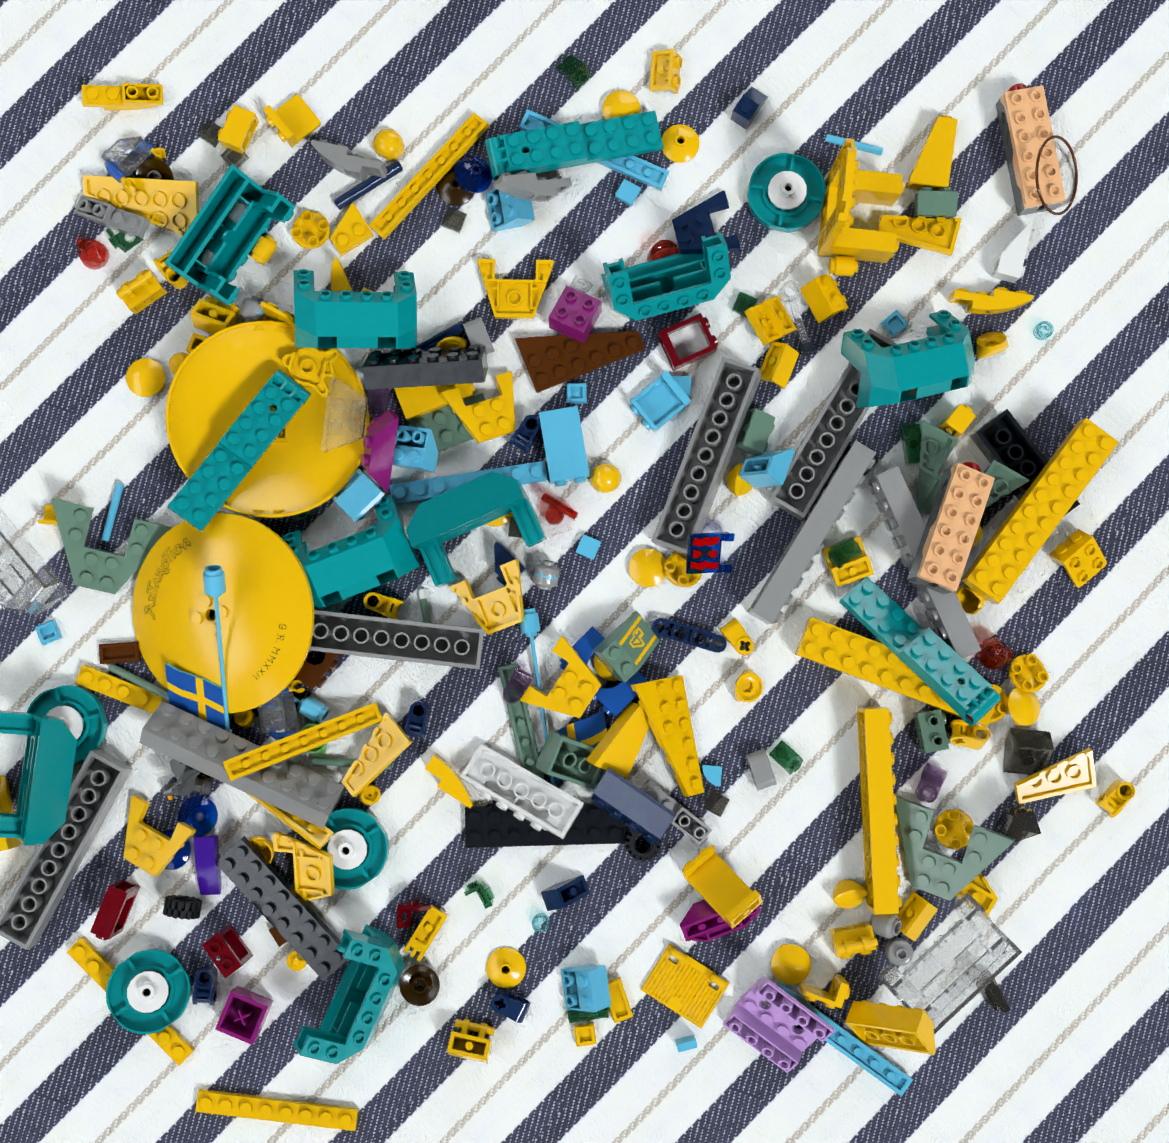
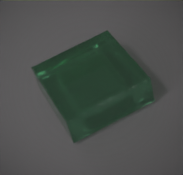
[732,292,757,317]

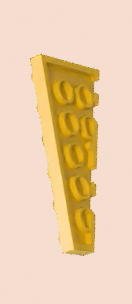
[82,175,199,235]
[630,675,704,797]

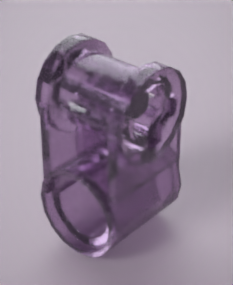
[368,388,389,420]
[503,665,535,703]
[915,763,947,803]

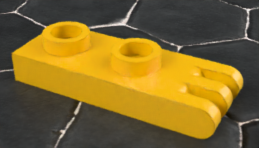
[403,904,448,962]

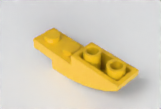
[82,83,163,111]
[949,287,1034,314]

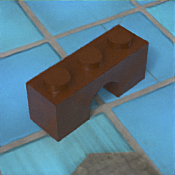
[295,652,344,690]

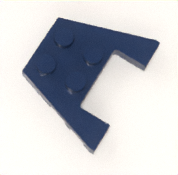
[672,190,742,254]

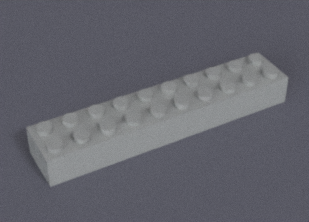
[767,329,896,520]
[651,357,762,558]
[747,440,876,625]
[868,466,981,658]
[309,610,484,670]
[139,701,345,829]
[0,749,133,950]

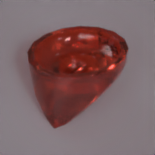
[77,238,109,270]
[647,240,680,262]

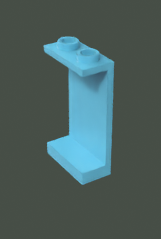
[539,406,590,487]

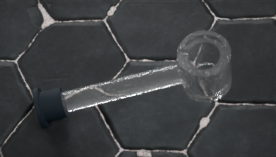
[778,280,816,356]

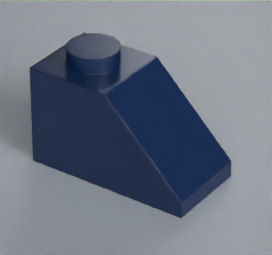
[731,87,768,130]
[494,541,526,586]
[541,875,590,911]

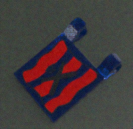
[686,532,735,574]

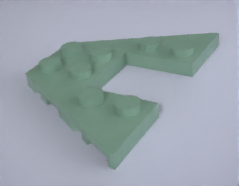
[916,420,1029,515]
[52,498,173,594]
[896,796,1015,901]

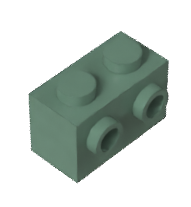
[913,187,958,218]
[735,408,776,455]
[913,709,950,753]

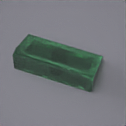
[900,424,921,465]

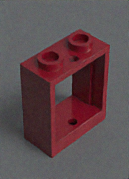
[657,313,718,371]
[90,879,140,940]
[202,923,254,978]

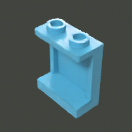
[629,370,691,432]

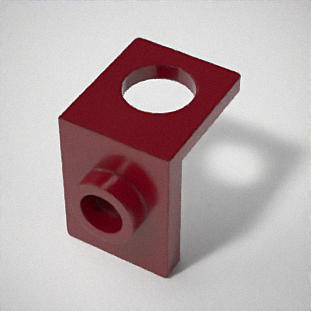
[396,899,431,928]

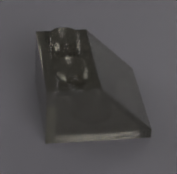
[1003,728,1054,775]
[993,804,1041,843]

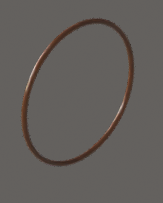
[1035,135,1078,215]

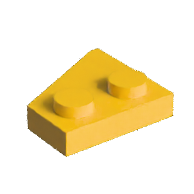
[330,203,374,256]
[956,873,998,915]

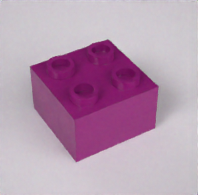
[549,285,602,343]
[215,986,273,1045]

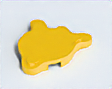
[282,347,340,397]

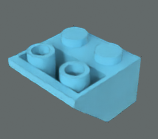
[485,188,535,232]
[392,425,439,473]
[739,449,795,488]
[332,468,384,522]
[561,964,611,1013]

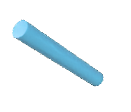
[825,134,883,156]
[101,483,124,541]

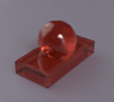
[541,493,578,525]

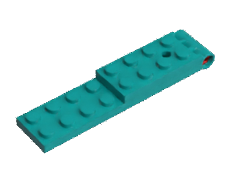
[485,111,663,181]
[167,369,312,532]
[839,577,1001,726]

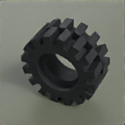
[625,830,661,862]
[163,895,202,920]

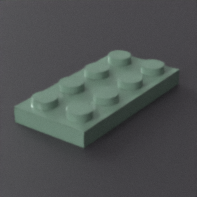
[410,393,485,452]

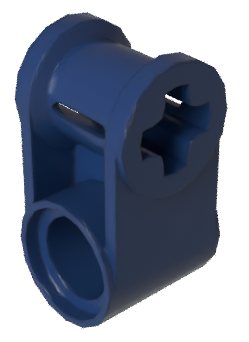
[509,415,541,454]
[404,700,429,740]
[192,964,218,1006]
[491,990,531,1023]

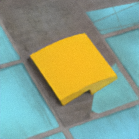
[744,296,797,346]
[822,535,874,587]

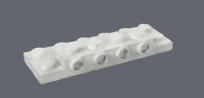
[460,743,584,839]

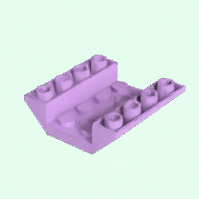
[723,977,835,1073]

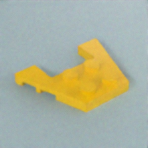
[477,259,554,319]
[440,371,515,444]
[449,559,524,635]
[520,635,602,718]
[123,795,196,876]
[273,831,335,901]

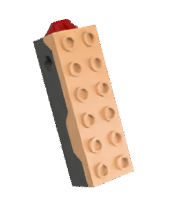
[996,83,1066,216]
[907,462,995,594]

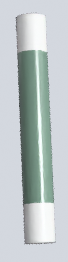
[417,589,431,623]

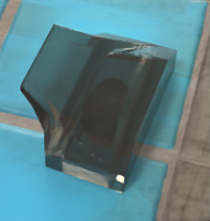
[977,969,1010,1013]

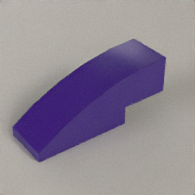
[194,835,221,895]

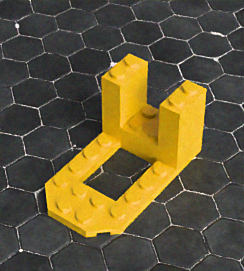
[817,138,905,263]

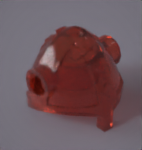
[977,638,1013,670]

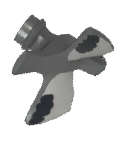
[162,759,212,800]

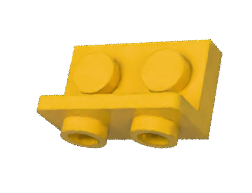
[649,49,682,94]

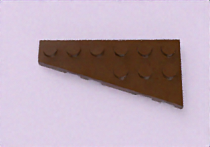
[515,331,645,393]

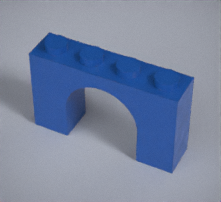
[559,626,648,716]

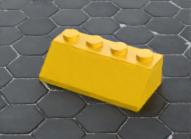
[845,1000,936,1055]

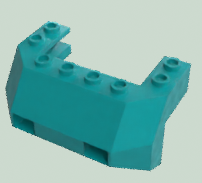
[165,164,296,306]
[601,231,731,321]
[293,269,417,349]
[841,310,975,407]
[406,471,547,587]
[281,494,420,609]
[0,710,77,845]
[293,924,405,1064]

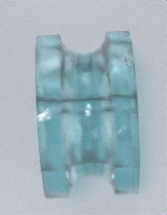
[1033,321,1054,340]
[532,913,550,933]

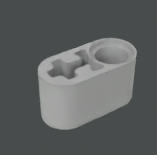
[463,317,495,354]
[745,749,777,791]

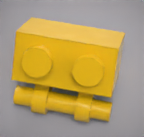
[116,269,168,314]
[800,274,849,324]
[190,296,240,334]
[829,922,878,959]
[447,1019,495,1064]

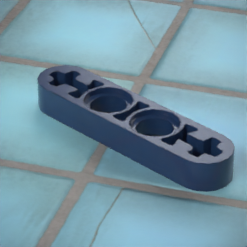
[652,618,727,653]

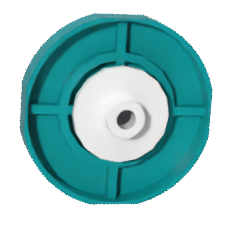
[747,153,826,233]
[26,685,108,763]
[308,807,389,890]
[106,949,191,1034]

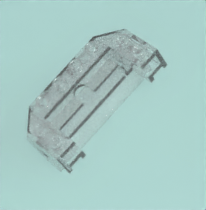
[0,509,72,615]
[878,893,1022,1034]

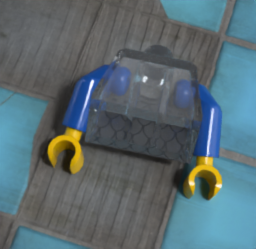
[102,136,166,194]
[255,680,305,740]

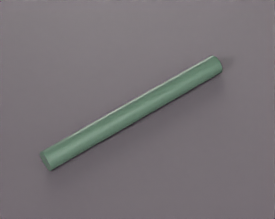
[108,663,169,701]
[312,757,392,770]

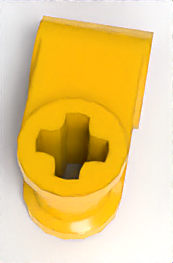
[153,249,188,289]
[364,592,404,620]
[719,618,754,655]
[950,719,991,750]
[1095,780,1135,818]

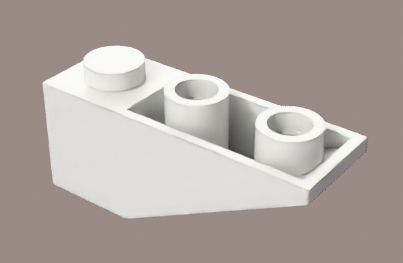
[991,221,1034,283]

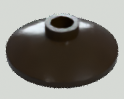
[136,158,174,180]
[437,167,476,206]
[399,965,440,1006]

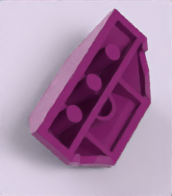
[361,410,399,490]
[680,900,761,942]

